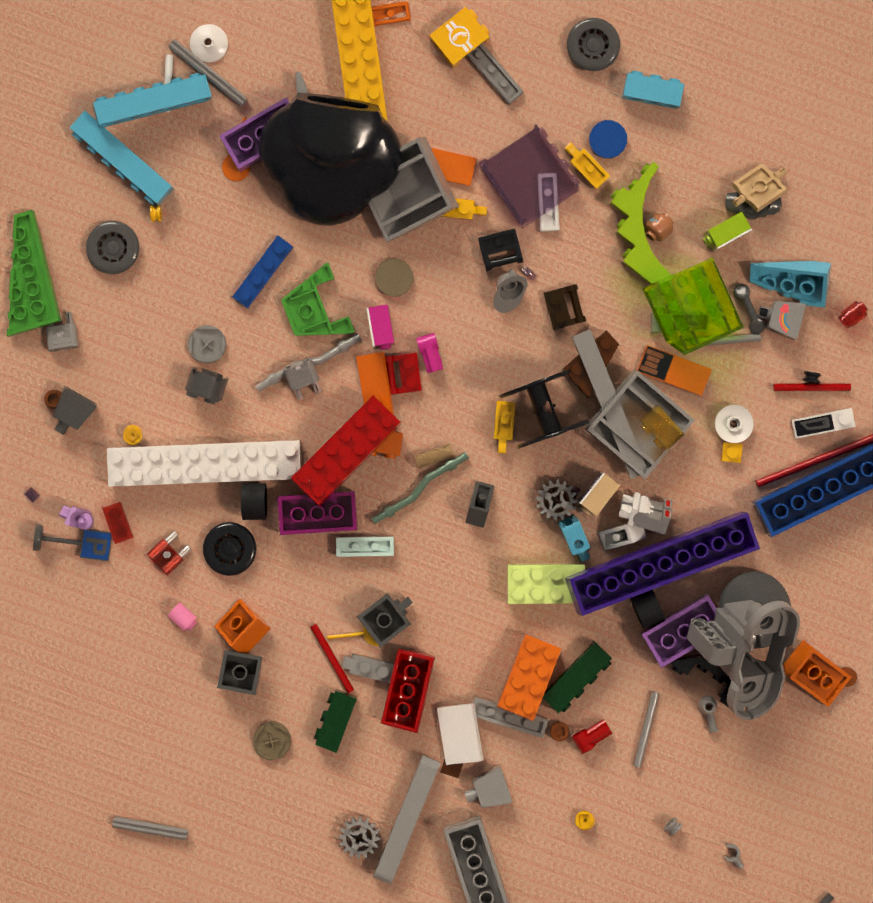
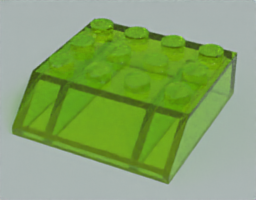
[642,257,744,355]

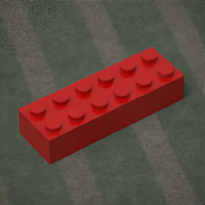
[291,395,401,507]

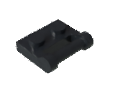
[478,228,523,272]

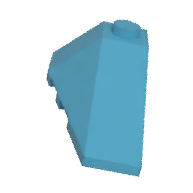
[750,261,831,308]

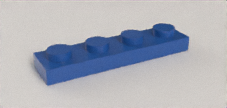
[232,235,294,308]

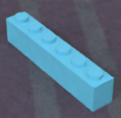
[93,73,212,128]
[70,110,174,205]

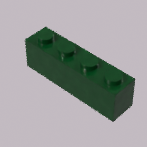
[543,641,612,714]

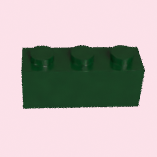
[313,689,357,753]

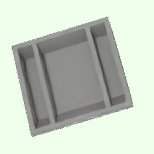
[368,137,459,242]
[584,370,695,479]

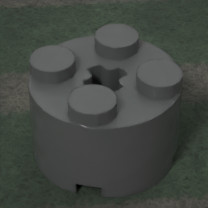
[185,367,229,404]

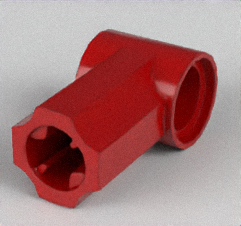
[571,719,613,754]

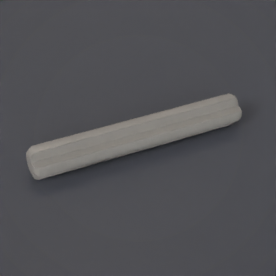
[112,817,188,840]

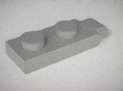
[342,654,394,683]

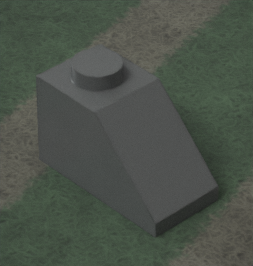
[465,481,494,528]

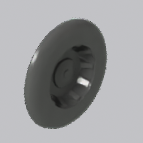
[567,18,620,71]
[86,221,139,274]

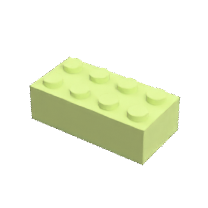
[507,563,585,604]

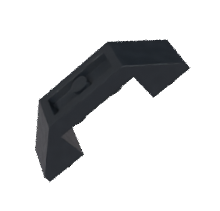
[671,654,731,708]

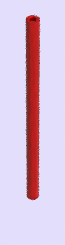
[755,434,873,488]

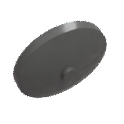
[719,571,791,649]

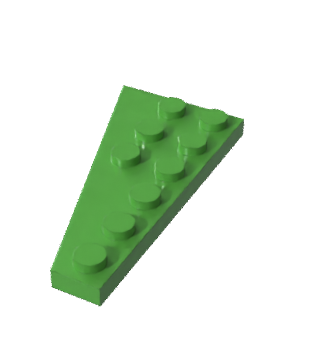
[7,210,62,337]

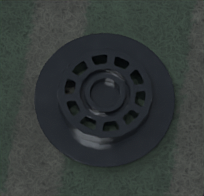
[203,522,256,576]

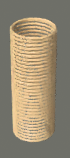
[414,444,455,469]

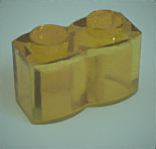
[639,405,685,450]

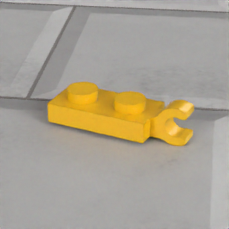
[564,142,610,189]
[441,198,487,220]
[493,401,516,454]

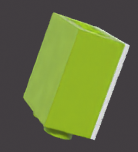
[703,212,752,253]

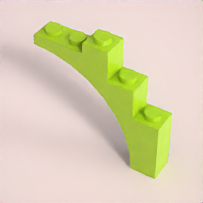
[610,162,671,291]

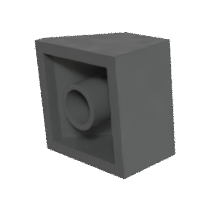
[217,650,263,695]

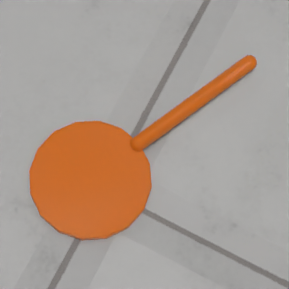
[222,117,251,181]

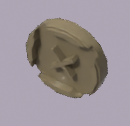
[375,258,413,297]
[253,722,291,760]

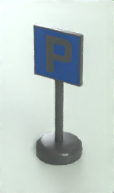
[33,524,112,561]

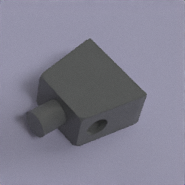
[53,385,97,435]

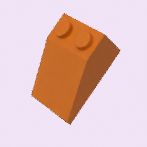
[783,640,852,707]

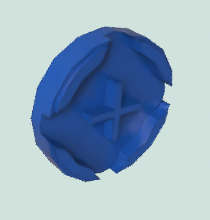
[589,120,627,159]

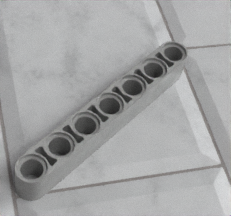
[373,755,440,885]

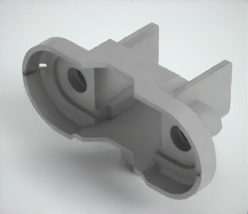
[687,600,800,720]

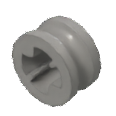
[664,817,682,837]

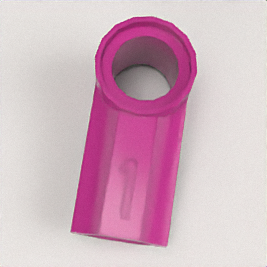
[416,333,443,373]

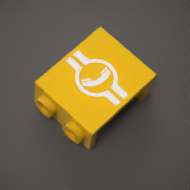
[429,7,490,69]

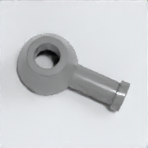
[698,696,719,733]

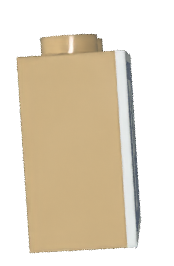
[578,472,620,516]

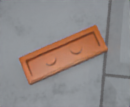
[372,1,411,26]

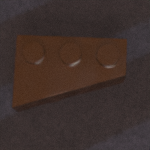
[562,330,619,398]

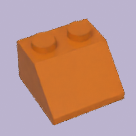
[214,599,271,654]

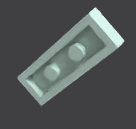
[336,536,394,557]

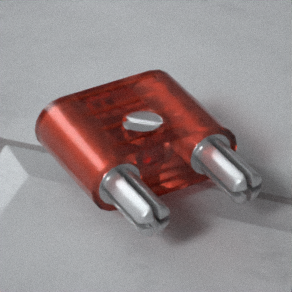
[146,531,191,576]

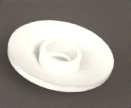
[190,24,228,63]
[715,405,754,443]

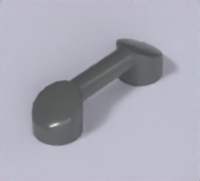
[733,284,765,334]

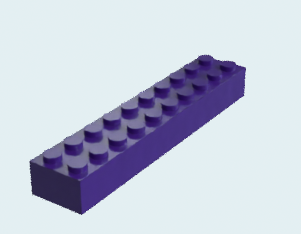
[564,512,760,616]

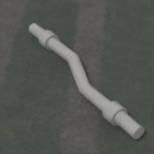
[255,333,362,392]

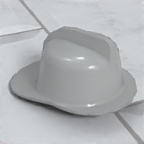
[493,269,528,313]

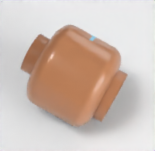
[645,213,674,242]

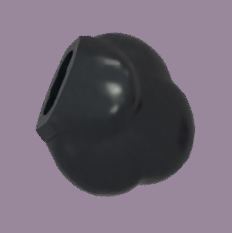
[258,93,402,226]

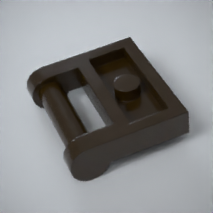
[543,284,587,330]

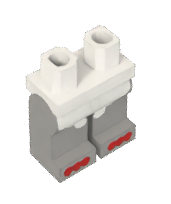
[619,492,672,535]

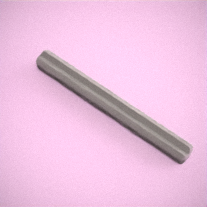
[169,39,247,106]

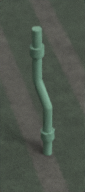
[371,452,469,524]

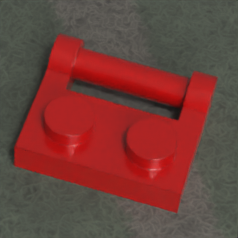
[385,353,422,395]

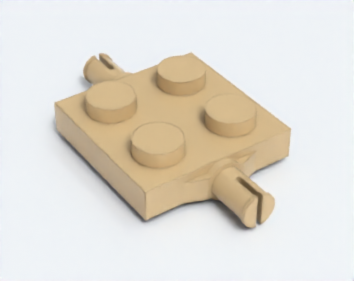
[732,163,787,212]

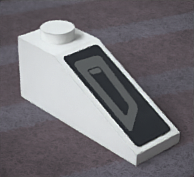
[791,408,856,439]

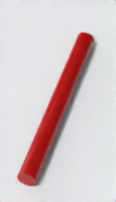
[773,384,851,391]
[310,623,354,693]

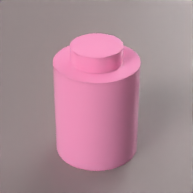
[167,602,197,631]

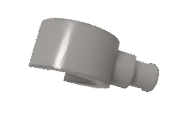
[723,843,744,869]

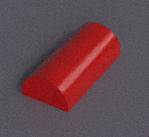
[381,648,435,733]

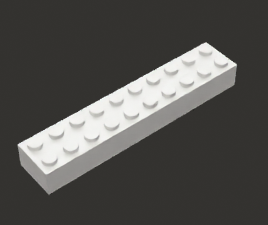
[107,440,302,487]

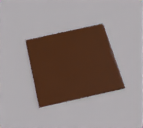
[440,759,463,778]

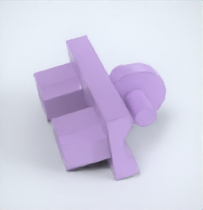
[59,506,94,530]

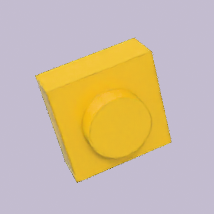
[721,442,743,463]

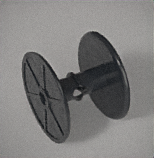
[498,369,590,449]

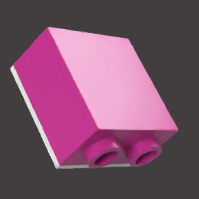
[366,304,395,351]

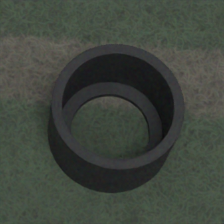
[241,483,267,520]
[630,590,665,629]

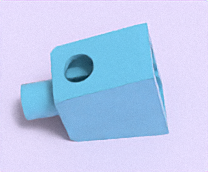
[557,514,590,562]

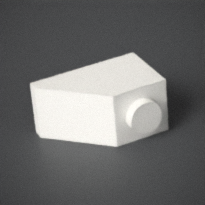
[599,522,647,550]

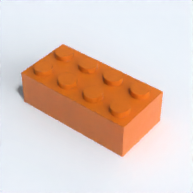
[496,634,562,721]

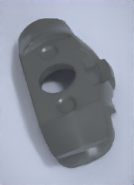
[725,192,782,220]

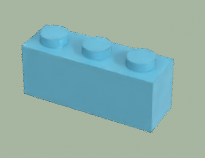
[622,71,684,109]

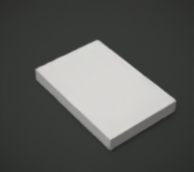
[437,703,484,765]

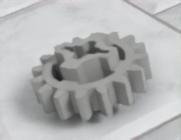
[536,479,577,521]
[338,816,380,859]

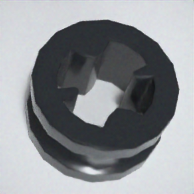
[802,371,821,384]

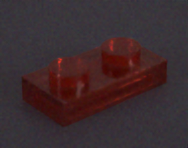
[102,502,134,544]

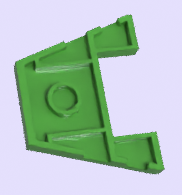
[281,263,355,336]

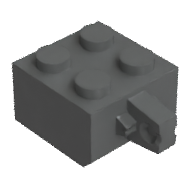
[356,593,413,648]

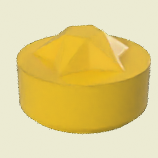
[123,425,143,445]
[575,811,595,830]

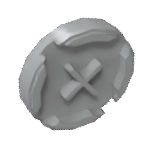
[188,325,227,364]

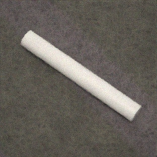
[163,55,173,113]

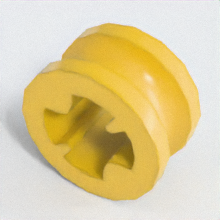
[150,205,162,222]

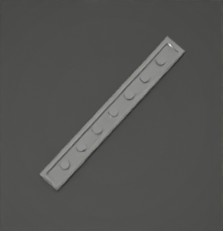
[572,329,647,479]

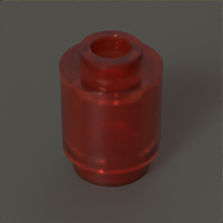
[838,301,868,328]

